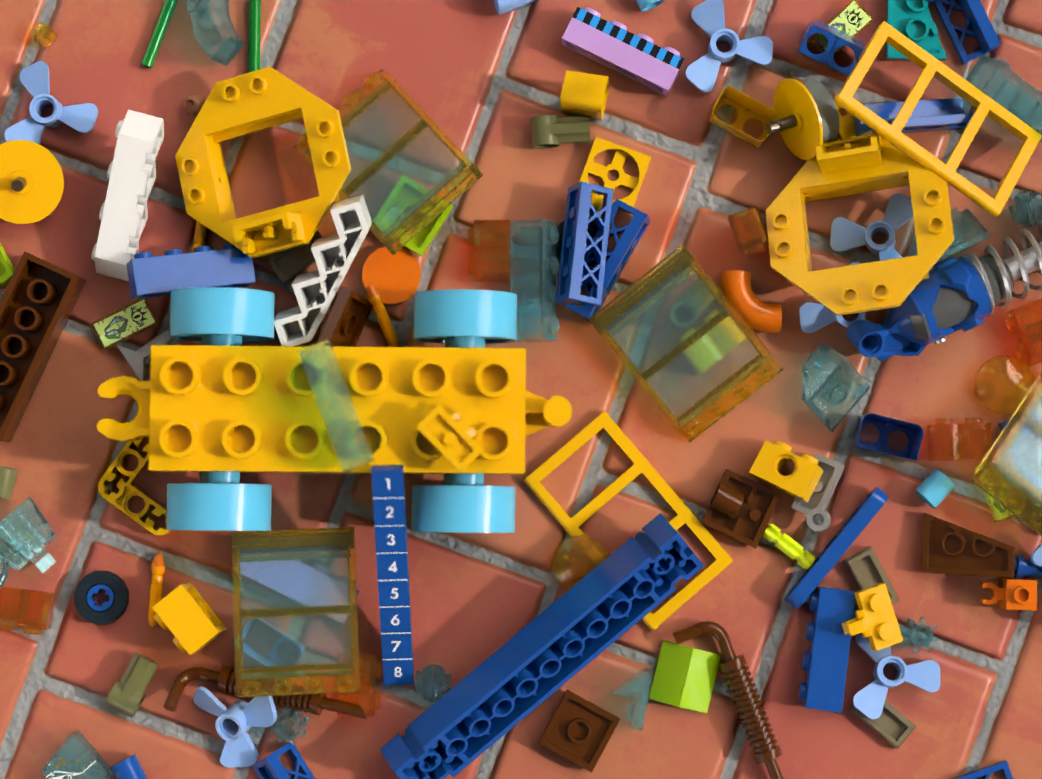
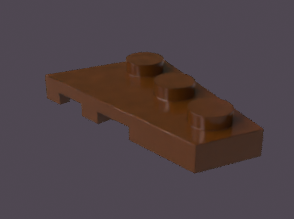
[921,512,1016,578]

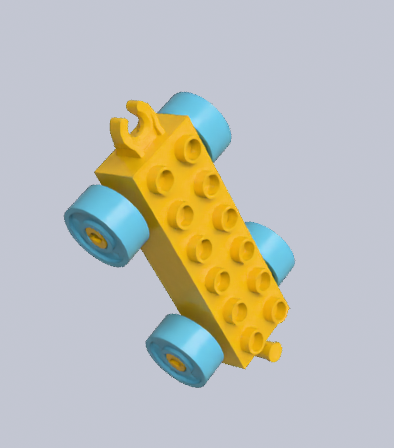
[97,287,572,533]

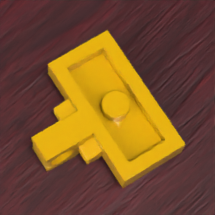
[417,405,483,472]
[841,583,904,651]

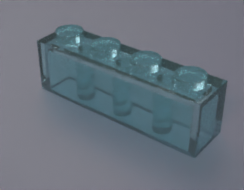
[510,219,559,342]
[298,340,376,472]

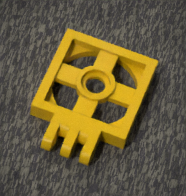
[579,137,651,226]

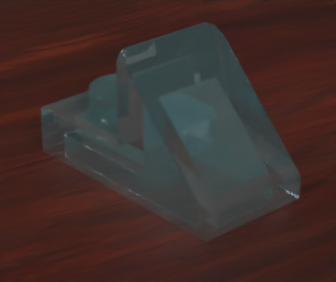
[611,667,653,731]

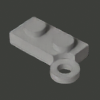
[791,453,845,532]

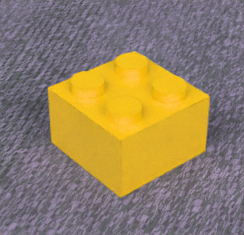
[152,582,227,655]

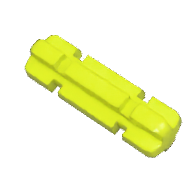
[762,523,816,569]

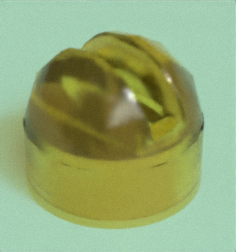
[32,21,59,47]

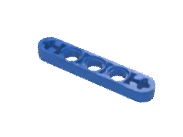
[784,487,889,609]

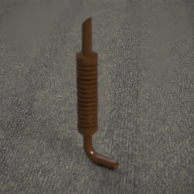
[673,621,784,779]
[164,666,367,719]

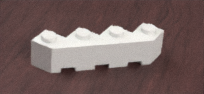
[91,110,164,281]
[274,194,372,346]

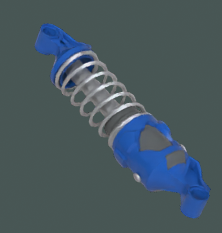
[847,219,1042,361]

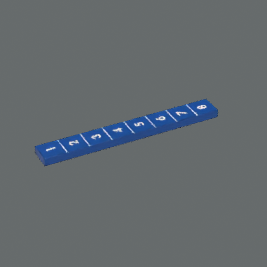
[371,465,414,685]

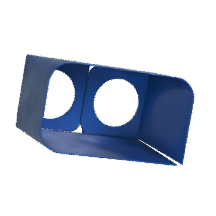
[798,20,866,76]
[852,413,923,460]

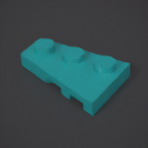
[886,0,947,61]

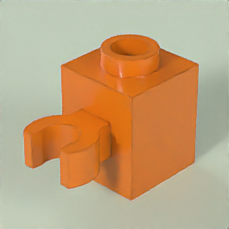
[980,578,1037,611]

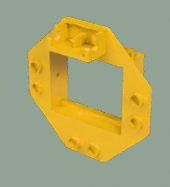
[175,67,351,258]
[766,132,954,316]

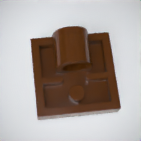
[701,469,781,549]

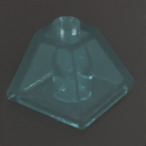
[935,208,990,264]
[802,342,870,432]

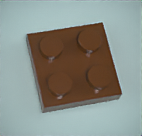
[318,286,373,347]
[538,689,620,773]

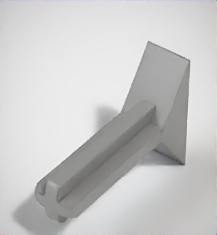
[116,329,184,381]

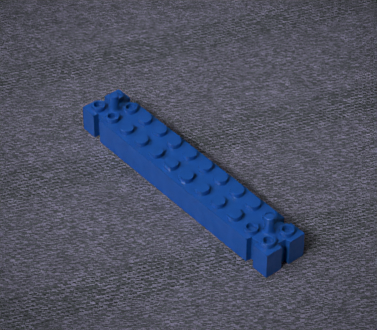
[380,513,704,779]

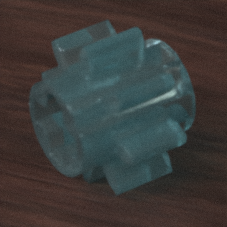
[1009,190,1042,227]
[900,616,939,654]
[415,664,452,702]
[270,707,309,745]

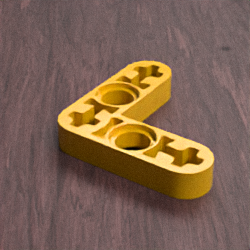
[98,438,172,536]

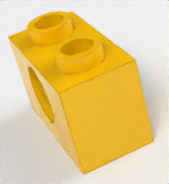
[749,440,824,503]

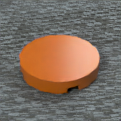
[362,245,421,305]

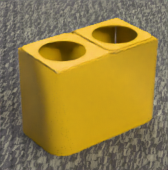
[560,70,609,121]
[709,85,777,148]

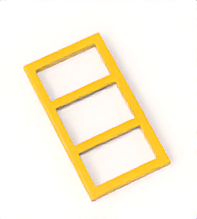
[834,21,1042,218]
[523,411,733,631]

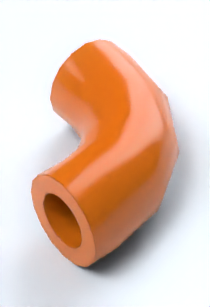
[721,270,782,334]

